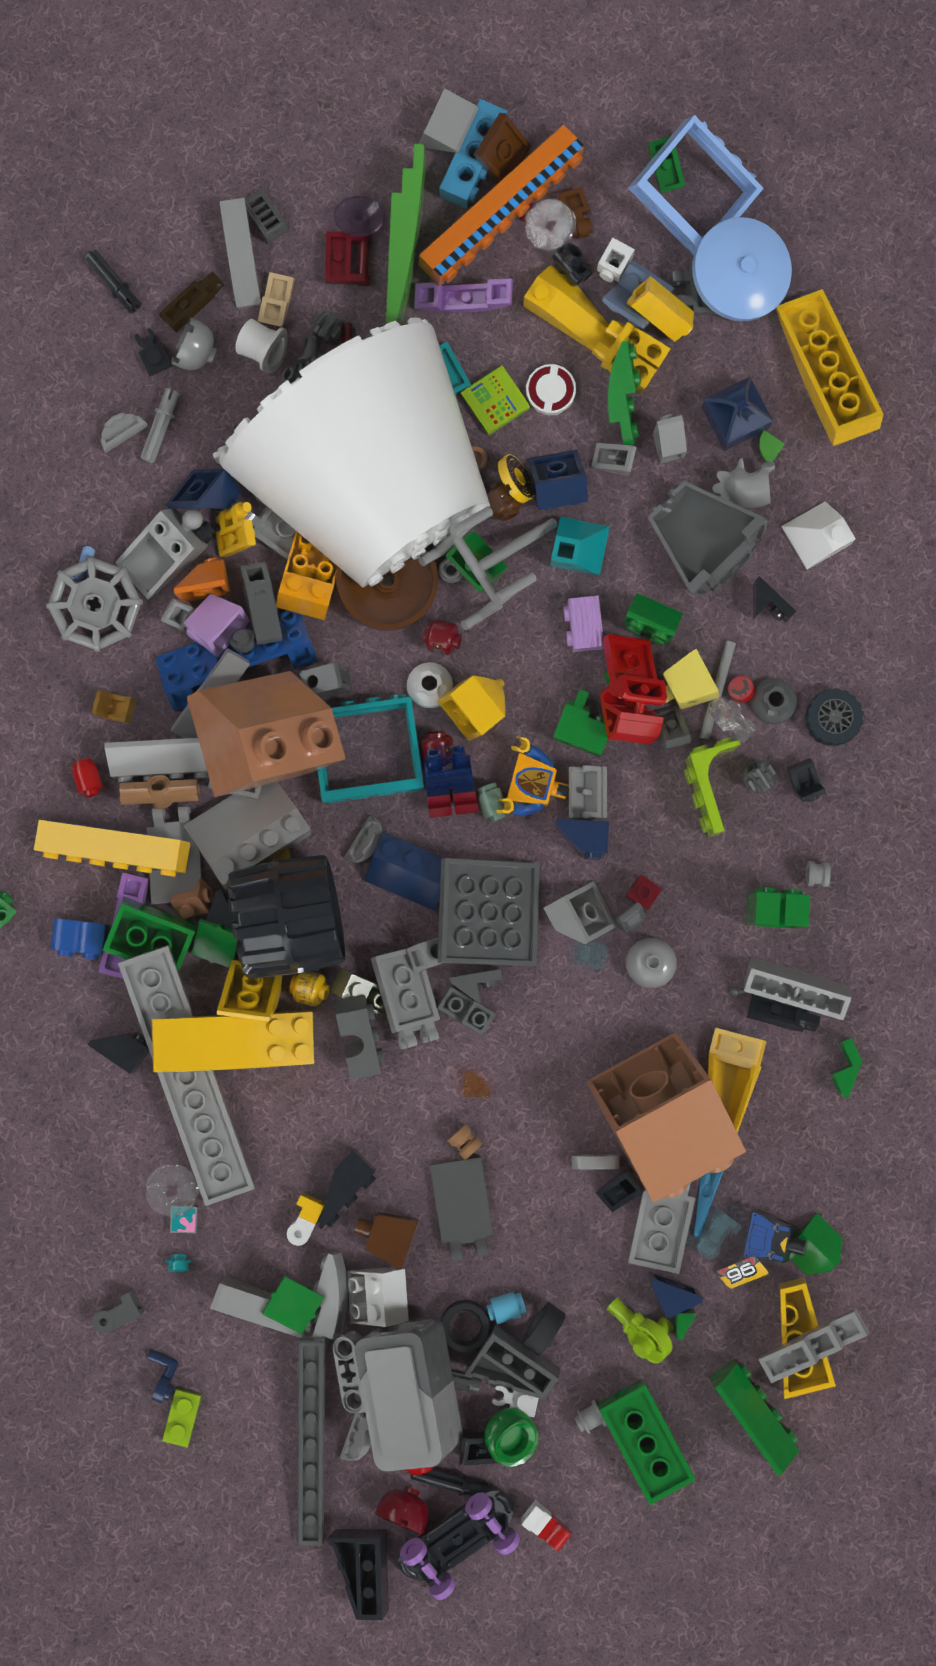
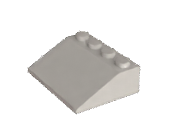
[183,782,311,890]

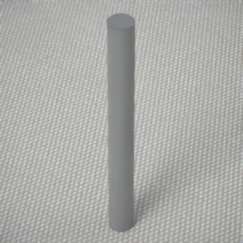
[699,641,736,741]

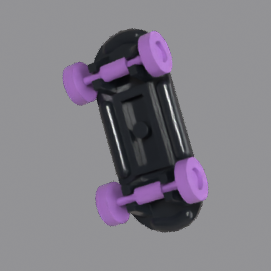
[397,1489,520,1600]

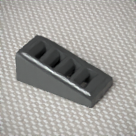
[245,189,289,244]
[615,902,646,934]

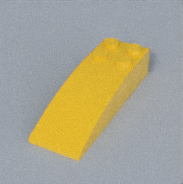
[776,289,884,446]
[151,1010,314,1072]

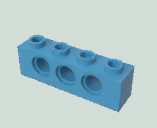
[439,99,508,209]

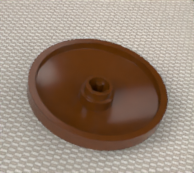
[336,547,438,631]

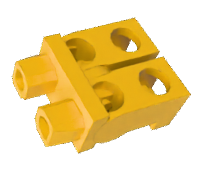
[592,320,671,395]

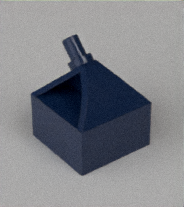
[701,377,773,451]

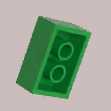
[102,897,196,972]

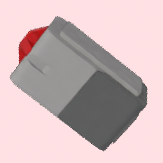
[333,1317,463,1475]

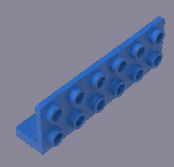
[156,610,318,712]

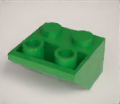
[623,593,683,646]

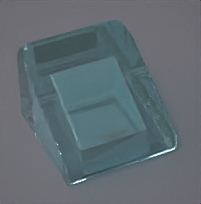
[573,941,608,971]

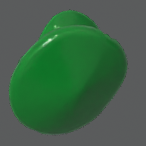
[484,1408,539,1467]

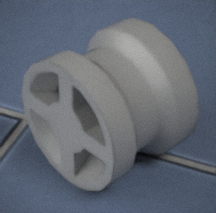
[806,861,831,887]

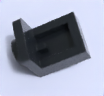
[786,758,826,802]

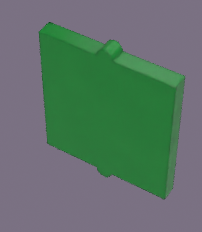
[192,919,236,968]
[262,1275,324,1335]

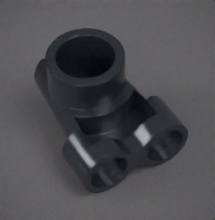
[552,243,593,287]

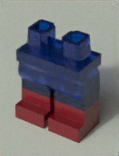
[424,745,478,818]

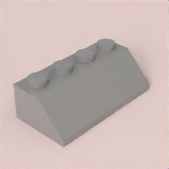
[104,738,209,783]

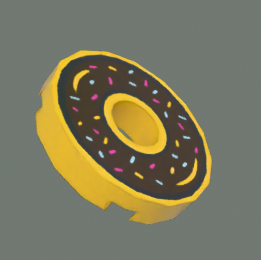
[498,454,534,503]

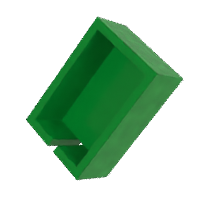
[745,887,810,929]

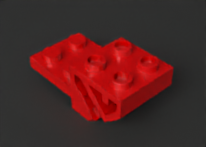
[599,634,668,745]

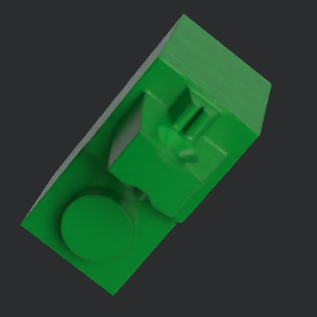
[552,689,607,757]

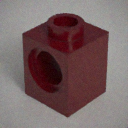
[624,874,662,911]

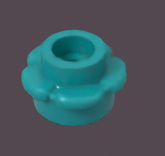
[166,1254,192,1272]

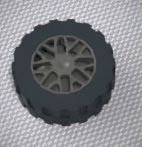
[804,688,864,746]

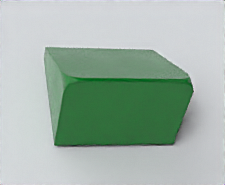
[674,1309,696,1340]

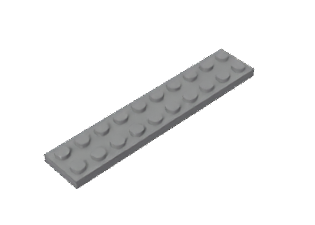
[118,945,255,1206]

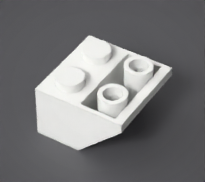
[347,1267,409,1327]

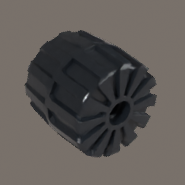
[227,855,346,979]

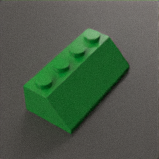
[709,1359,799,1476]

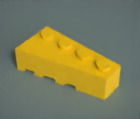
[779,1277,836,1399]

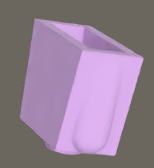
[184,594,250,658]

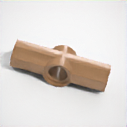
[119,775,200,809]

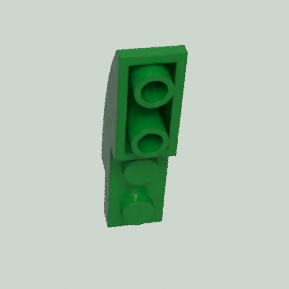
[608,338,641,446]

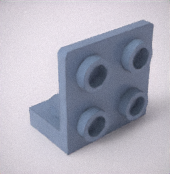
[602,260,674,329]

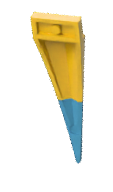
[694,1028,766,1237]

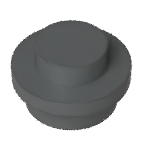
[230,629,255,653]

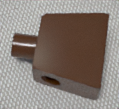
[354,1212,419,1270]

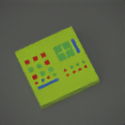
[461,365,530,436]

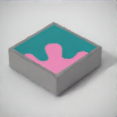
[170,1205,198,1234]

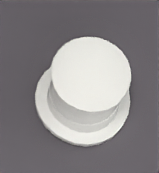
[236,319,288,374]

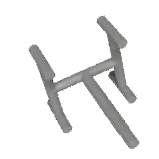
[418,506,557,630]

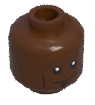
[487,481,522,522]

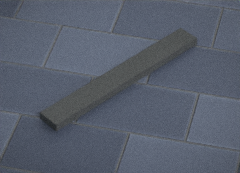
[297,1337,325,1546]

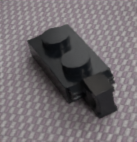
[746,994,821,1032]

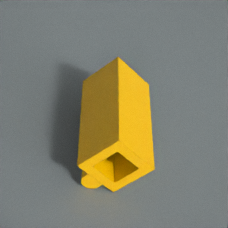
[627,276,694,342]

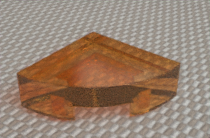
[464,1071,490,1097]

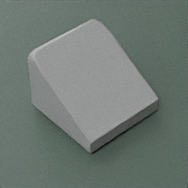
[161,598,195,630]

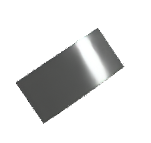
[436,985,495,1036]

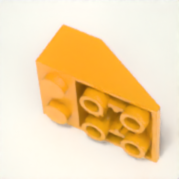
[276,531,338,621]

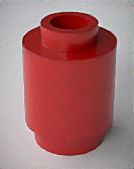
[71,758,103,798]

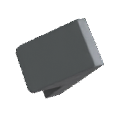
[654,705,691,749]
[450,969,503,1004]

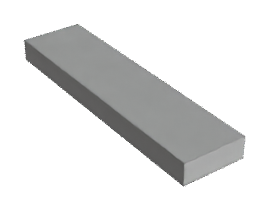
[171,648,250,738]

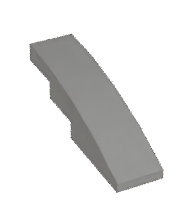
[219,198,261,309]
[758,1309,869,1383]

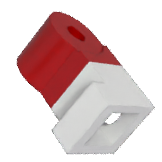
[521,1499,573,1551]

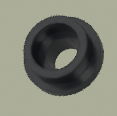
[194,521,216,544]

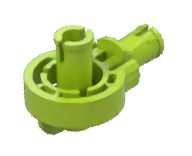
[606,1297,673,1363]

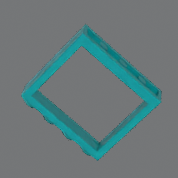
[318,694,424,804]

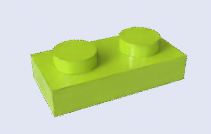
[162,1388,202,1448]

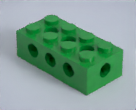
[597,1379,696,1506]

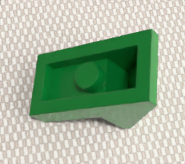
[648,136,685,194]

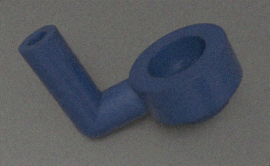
[147,1349,178,1403]

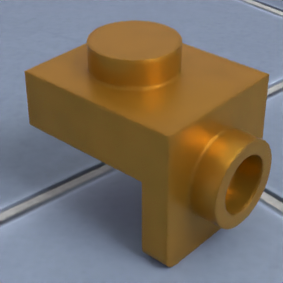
[92,690,137,724]

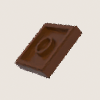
[474,113,531,184]

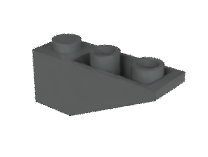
[240,562,282,645]

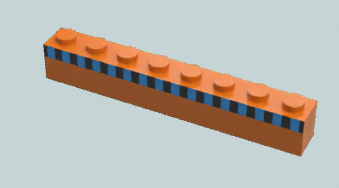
[418,124,585,287]

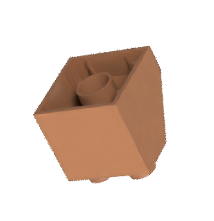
[187,671,346,797]
[586,1032,746,1203]

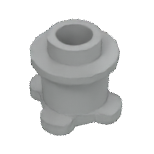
[574,1400,607,1434]

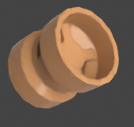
[447,1124,483,1160]

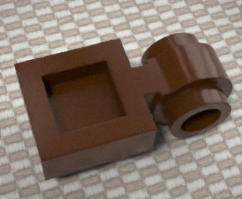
[558,187,593,239]

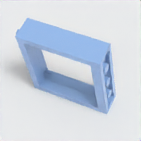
[628,115,763,256]

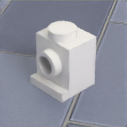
[597,238,635,283]

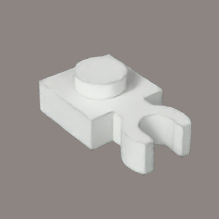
[492,1384,539,1417]

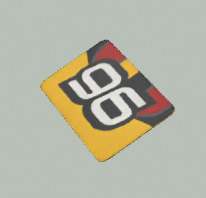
[716,1256,768,1289]

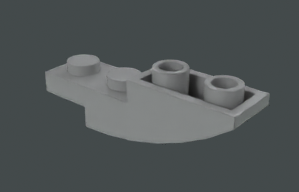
[309,1251,348,1354]

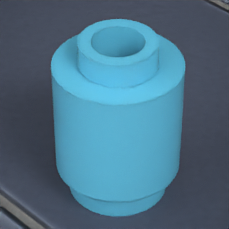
[486,1292,526,1325]

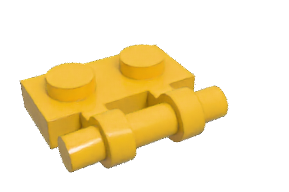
[215,502,256,557]

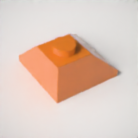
[174,558,232,602]

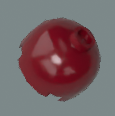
[375,1486,428,1535]

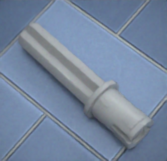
[141,388,180,463]

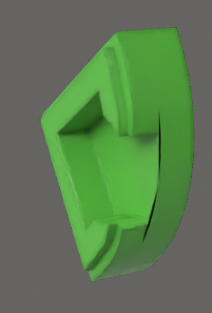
[759,430,785,462]

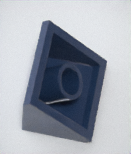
[647,1272,703,1319]

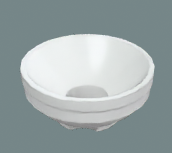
[407,662,453,709]

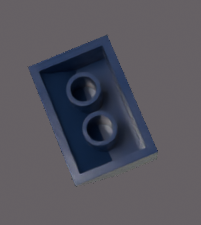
[365,832,443,911]

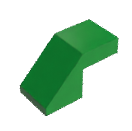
[830,1037,862,1098]

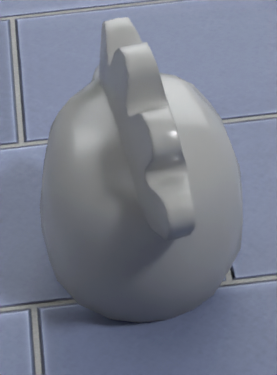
[712,458,775,509]

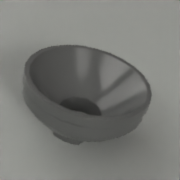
[750,678,797,724]

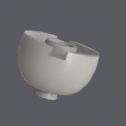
[171,317,217,370]
[626,937,677,988]

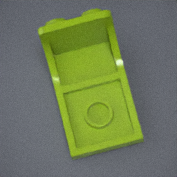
[684,737,741,837]

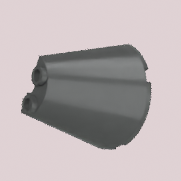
[648,481,767,597]

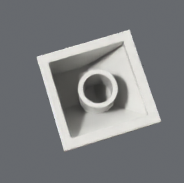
[781,501,855,570]

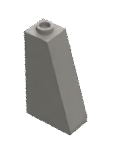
[210,1276,314,1337]

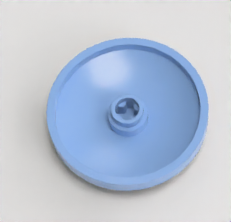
[692,217,792,321]

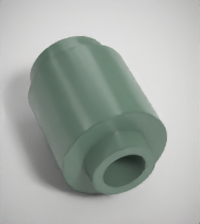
[476,783,506,823]

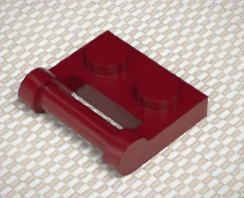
[325,231,372,286]

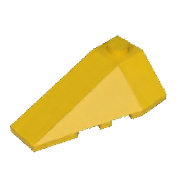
[523,265,615,351]

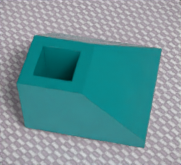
[550,516,610,576]

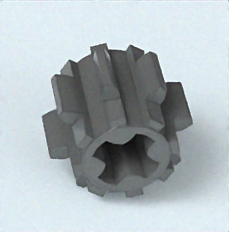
[310,310,343,344]
[742,759,776,793]

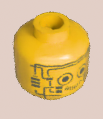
[289,971,330,1006]

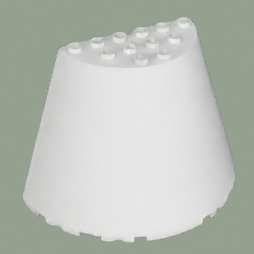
[219,318,490,587]

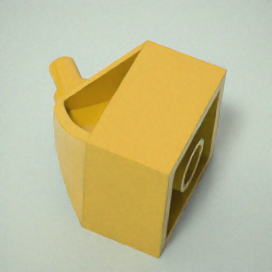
[437,675,505,741]

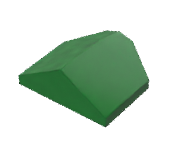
[790,1213,842,1275]

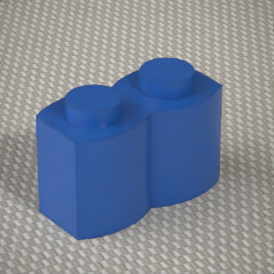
[51,918,109,960]

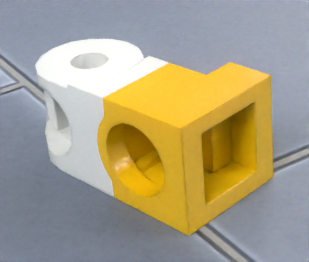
[287,1192,325,1246]

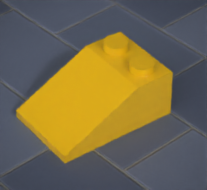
[217,960,282,1021]

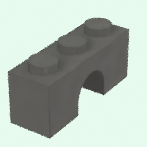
[335,995,385,1080]

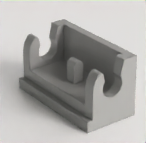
[569,766,607,819]

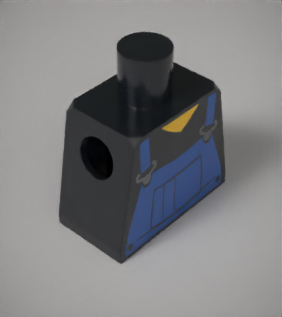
[742,1209,808,1263]

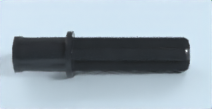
[85,249,142,314]
[410,1469,489,1496]

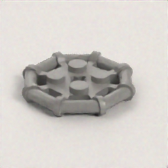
[46,556,143,652]

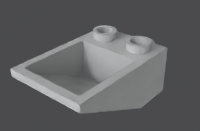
[115,509,208,600]

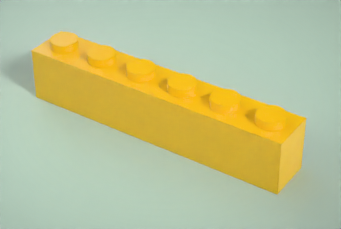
[34,820,190,877]

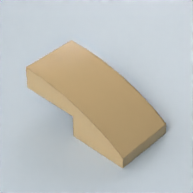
[258,272,295,327]

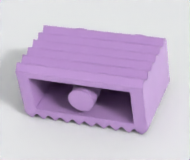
[563,596,604,653]

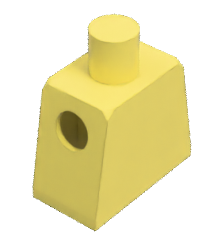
[662,649,720,709]

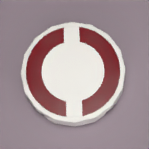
[526,364,576,415]

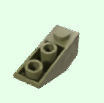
[330,968,387,1017]

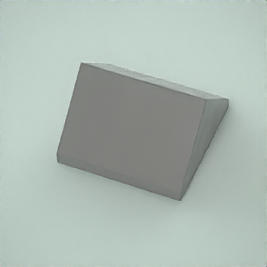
[418,88,479,153]

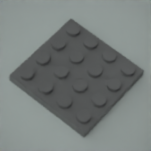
[438,858,540,966]

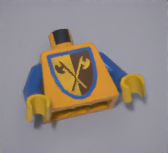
[496,736,569,816]

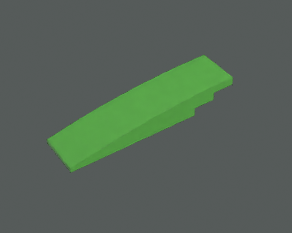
[386,144,426,326]

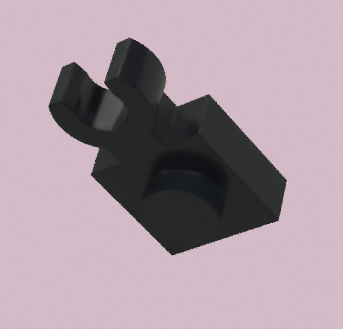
[135,328,173,377]

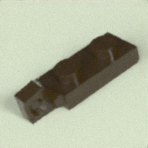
[159,271,224,333]

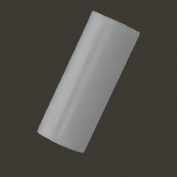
[744,957,852,1020]

